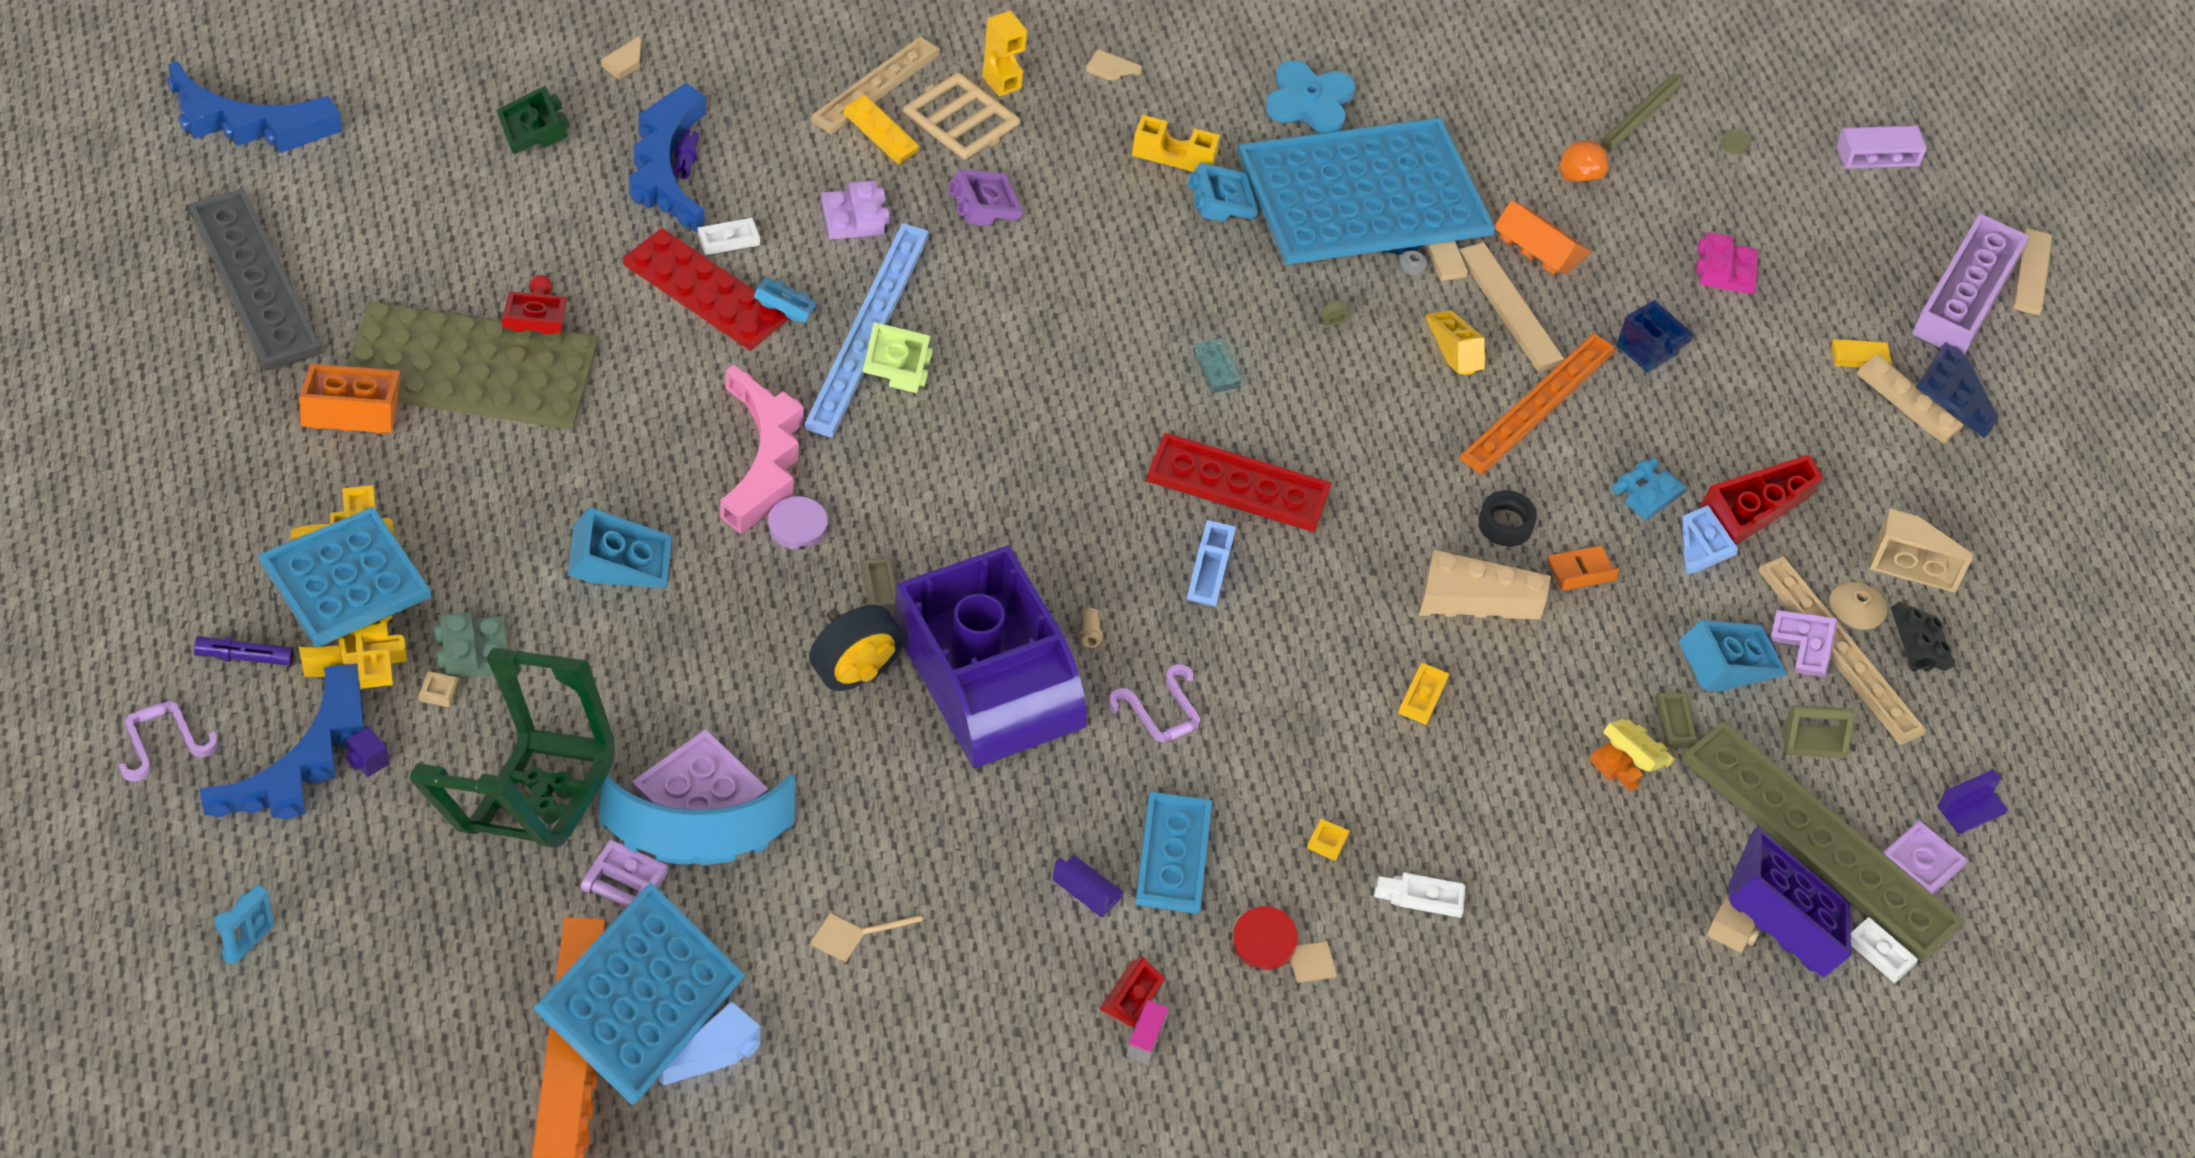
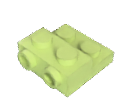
[862,322,933,393]

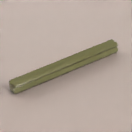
[1602,73,1683,150]

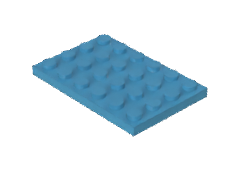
[533,882,746,1105]

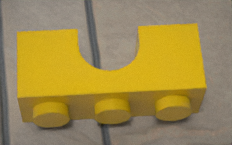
[982,10,1027,97]
[1132,115,1220,172]

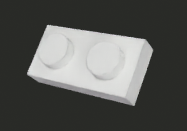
[698,218,760,255]
[1851,917,1918,983]

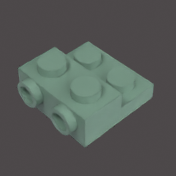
[434,612,507,678]

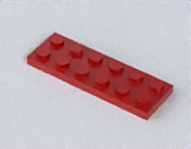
[623,228,789,351]
[1146,432,1332,533]

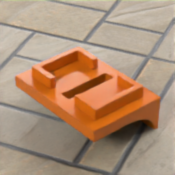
[1547,546,1619,591]

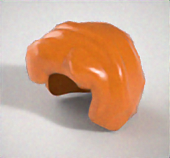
[1560,140,1608,182]

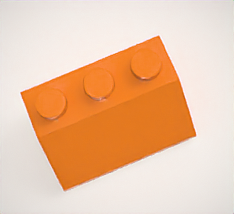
[1494,200,1591,275]
[299,364,400,434]

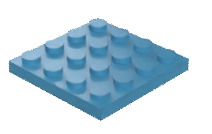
[258,507,431,648]

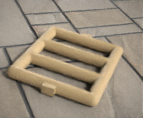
[903,73,1020,160]

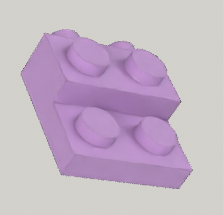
[820,181,889,239]

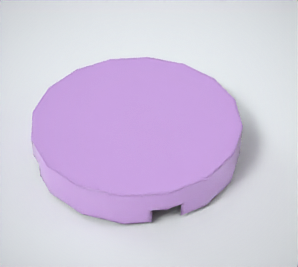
[768,496,828,549]

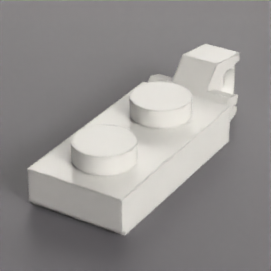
[1374,873,1466,918]

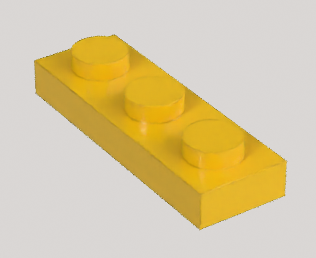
[843,94,920,165]

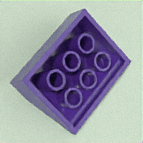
[1728,826,1851,978]

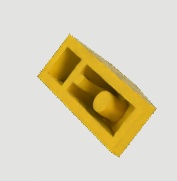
[1426,310,1485,375]

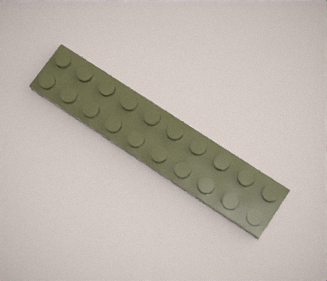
[1682,721,1964,963]

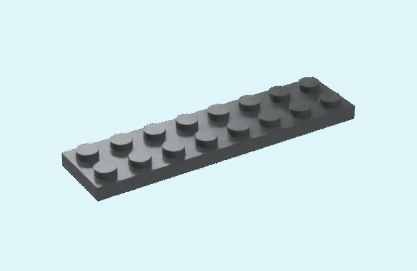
[188,188,322,371]

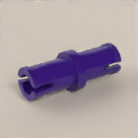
[672,129,699,179]

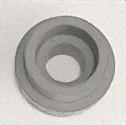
[1399,251,1427,275]

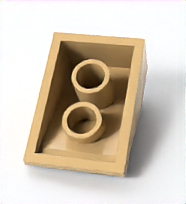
[1870,509,1973,593]

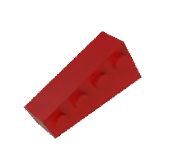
[1701,454,1823,545]

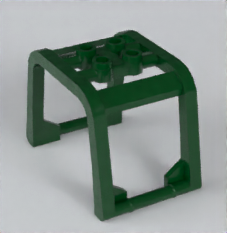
[410,648,615,848]

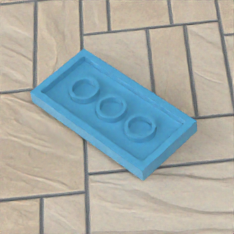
[1135,791,1212,914]

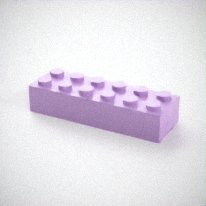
[1912,213,2029,355]

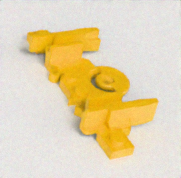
[290,485,407,689]

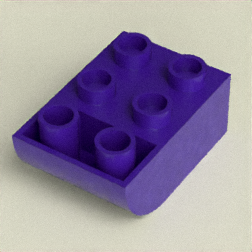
[894,545,1087,769]

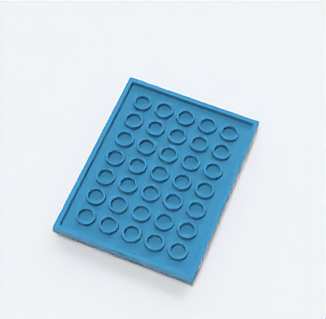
[1237,118,1495,265]

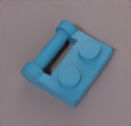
[214,884,275,963]

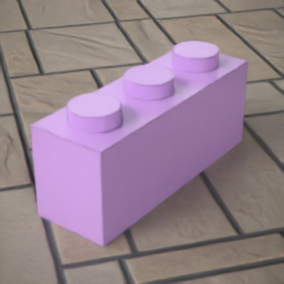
[1836,126,1927,169]

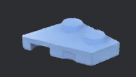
[1682,505,1738,575]

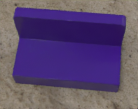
[1937,769,2007,834]
[1053,855,1123,917]

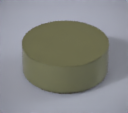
[1722,129,1750,154]
[1321,301,1350,326]

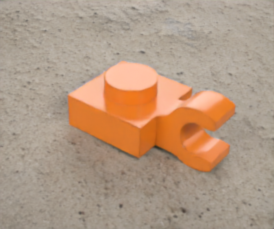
[1589,742,1643,792]

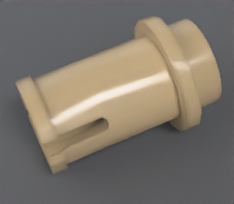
[1079,608,1103,648]

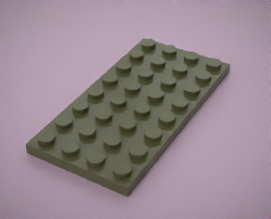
[346,301,599,430]

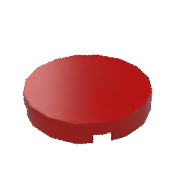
[1233,906,1298,970]

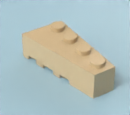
[1419,550,1551,619]

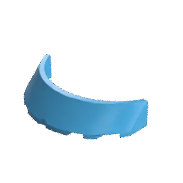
[599,775,795,865]

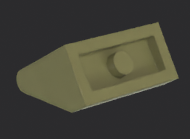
[1781,705,1855,758]

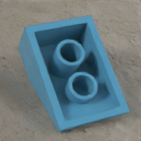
[568,507,672,588]
[1678,620,1787,691]

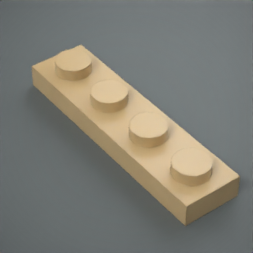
[1857,354,1964,444]

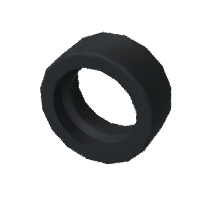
[1479,490,1537,547]

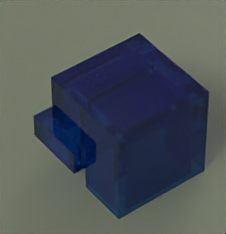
[1616,300,1694,373]

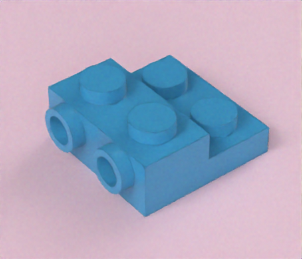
[1188,163,1259,222]

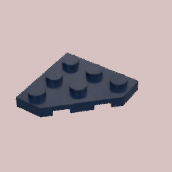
[1916,342,1998,438]

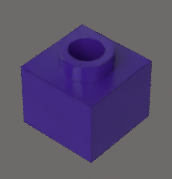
[346,727,389,778]

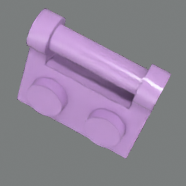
[581,839,668,907]

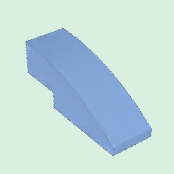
[1186,520,1236,607]

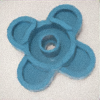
[1265,61,1355,133]

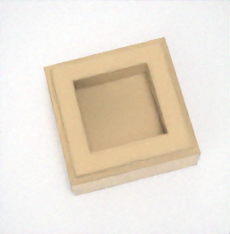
[418,671,459,707]

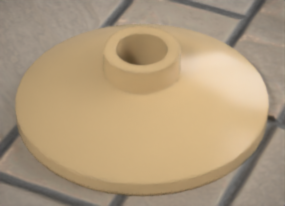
[1829,582,1888,630]

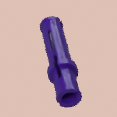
[194,636,294,667]

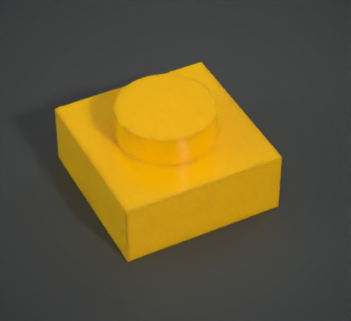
[1307,818,1350,861]

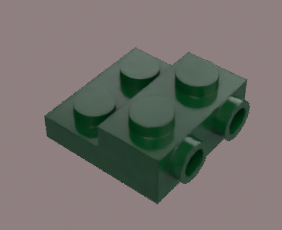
[496,86,570,154]

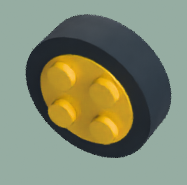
[809,605,905,691]

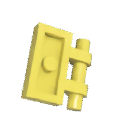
[1603,719,1675,772]

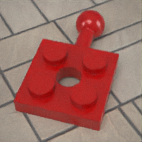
[502,275,567,335]

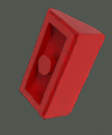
[1099,957,1165,1028]

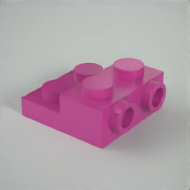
[1696,232,1758,294]

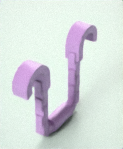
[1109,664,1201,743]
[119,701,218,782]

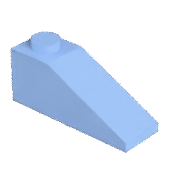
[659,1002,761,1086]

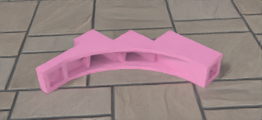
[720,365,804,534]

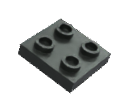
[1891,601,1955,672]

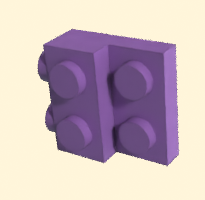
[948,169,1023,226]

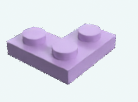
[1771,610,1838,678]

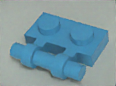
[753,277,818,323]
[1612,457,1687,521]

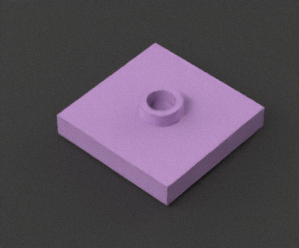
[1883,820,1968,895]

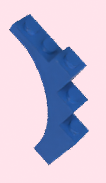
[166,61,342,153]
[629,83,706,233]
[200,664,364,819]

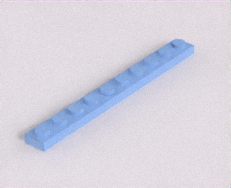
[805,223,929,438]

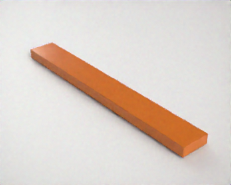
[1460,333,1616,475]

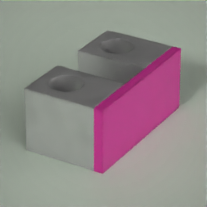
[1126,1000,1169,1065]

